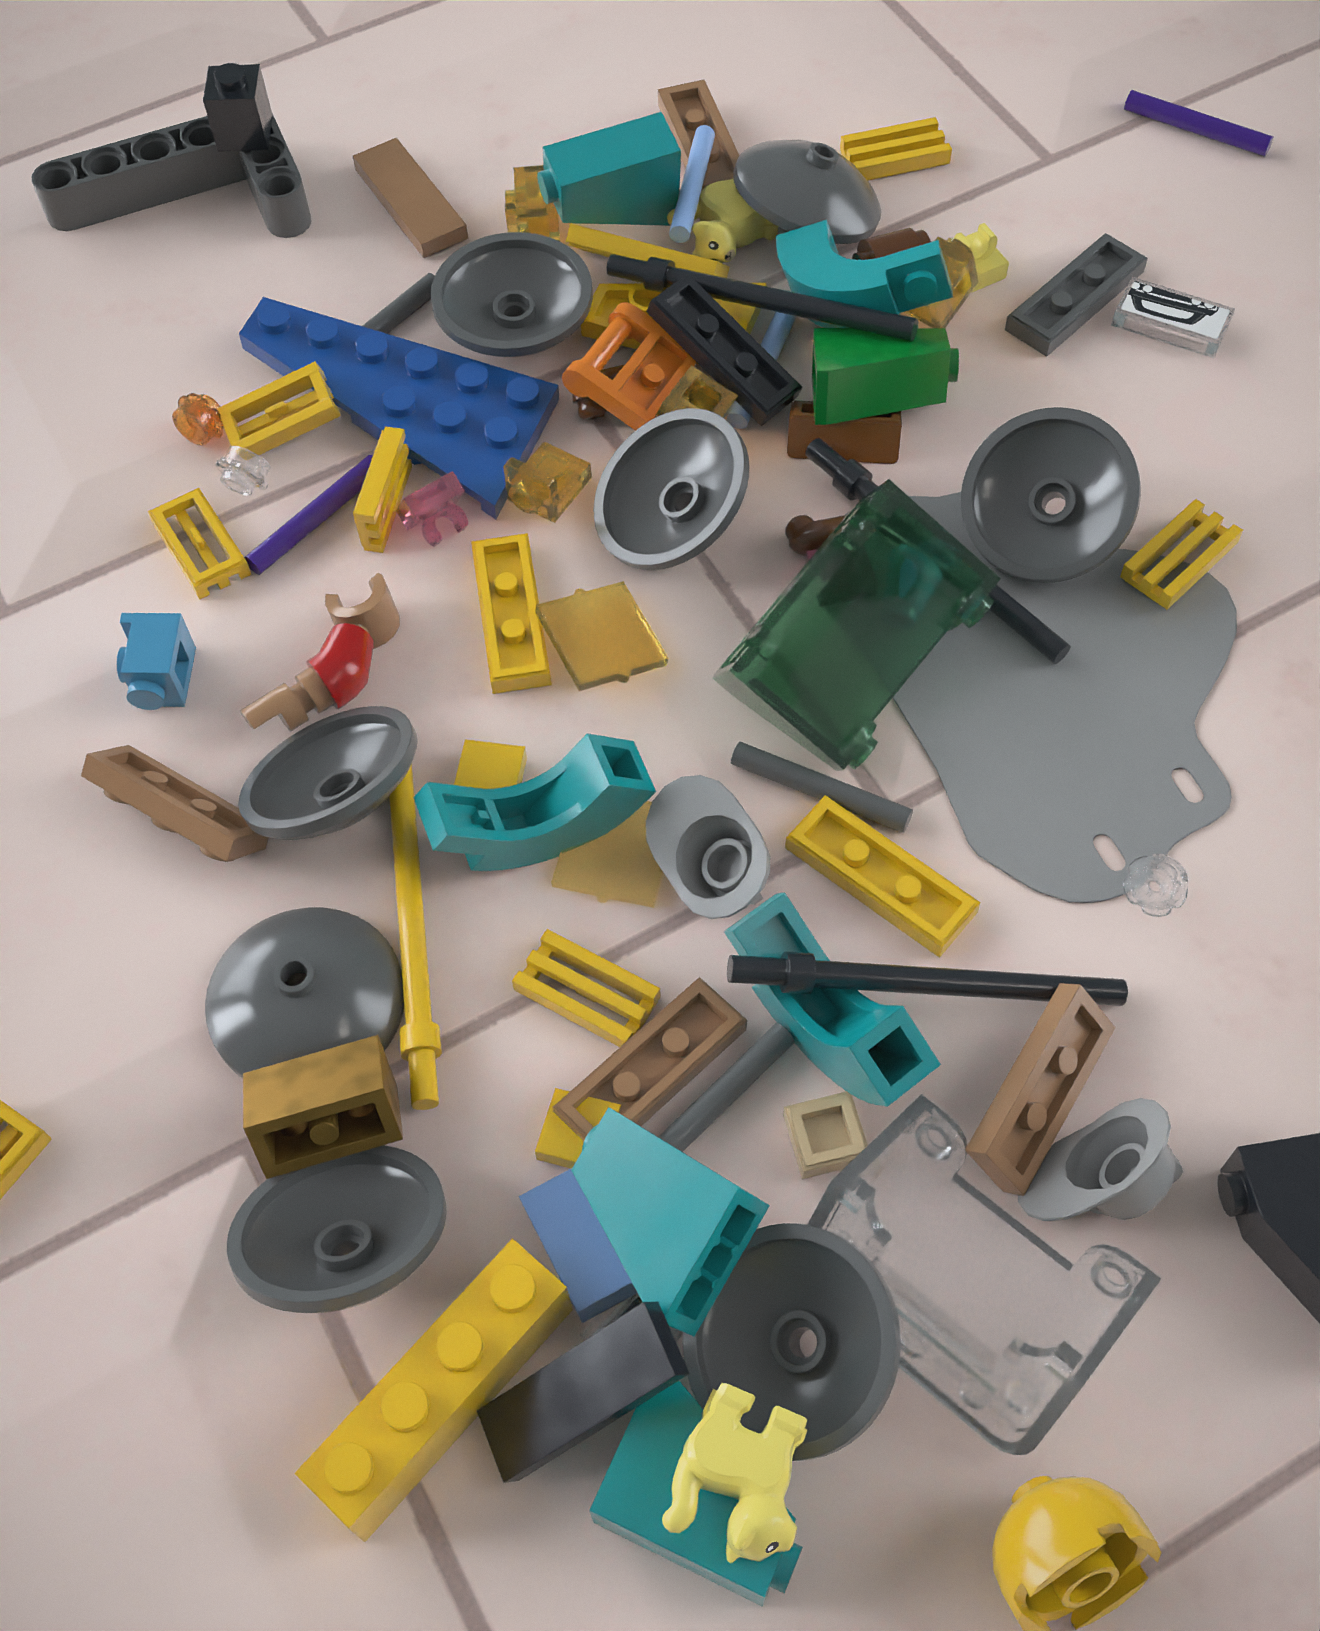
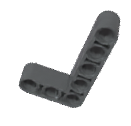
[31,113,312,238]

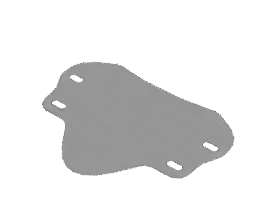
[821,492,1237,903]

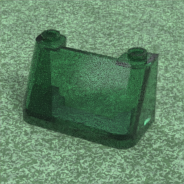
[712,479,1001,771]

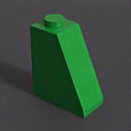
[811,328,959,425]

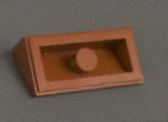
[787,400,902,464]

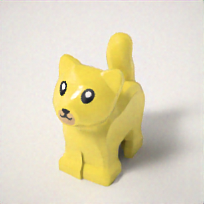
[667,179,779,263]
[662,1383,807,1563]

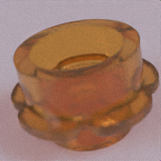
[172,393,224,446]

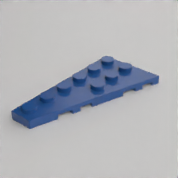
[239,297,559,520]

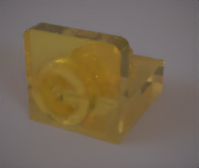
[503,441,592,523]

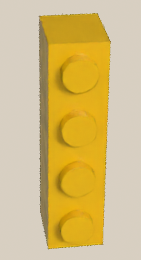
[294,1238,573,1542]

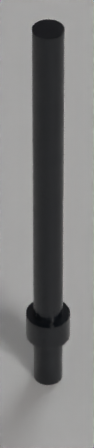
[606,254,919,341]
[805,438,1071,664]
[727,951,1128,1006]

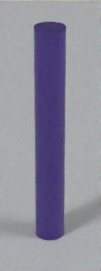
[1124,90,1274,157]
[244,455,373,575]

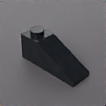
[1217,1133,1320,1324]

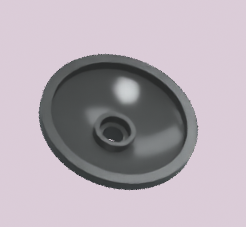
[733,140,881,244]
[431,232,593,357]
[961,407,1141,583]
[593,408,749,570]
[238,706,418,840]
[205,907,404,1078]
[227,1145,446,1313]
[683,1223,901,1461]

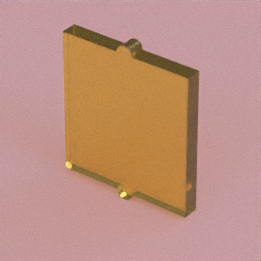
[535,581,669,691]
[551,801,664,908]

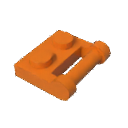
[562,302,697,431]

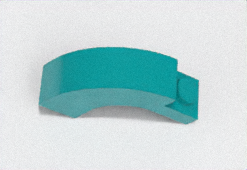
[776,220,953,328]
[413,733,656,871]
[724,892,941,1107]

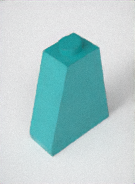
[537,111,681,226]
[571,1107,770,1337]
[589,1381,803,1607]

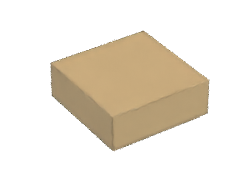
[783,1091,871,1179]

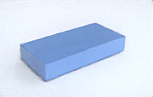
[519,1168,637,1323]

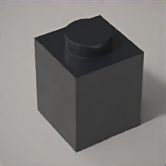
[203,63,273,152]

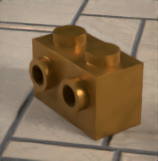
[243,1035,403,1179]

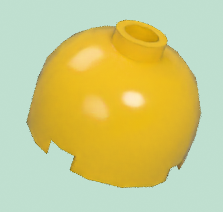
[992,1476,1161,1631]

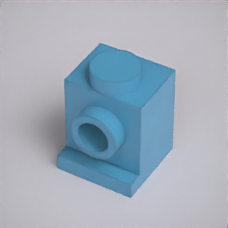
[117,613,196,710]

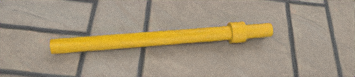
[389,764,442,1110]

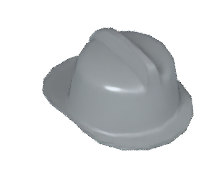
[646,775,770,919]
[1018,1098,1183,1221]

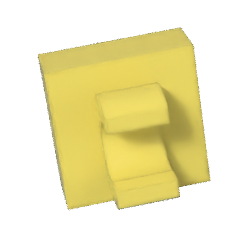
[941,223,1009,297]

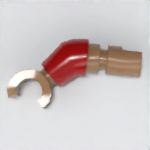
[240,573,400,732]

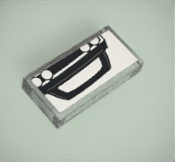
[1111,277,1235,358]

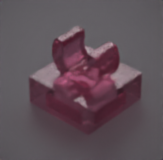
[396,471,468,547]

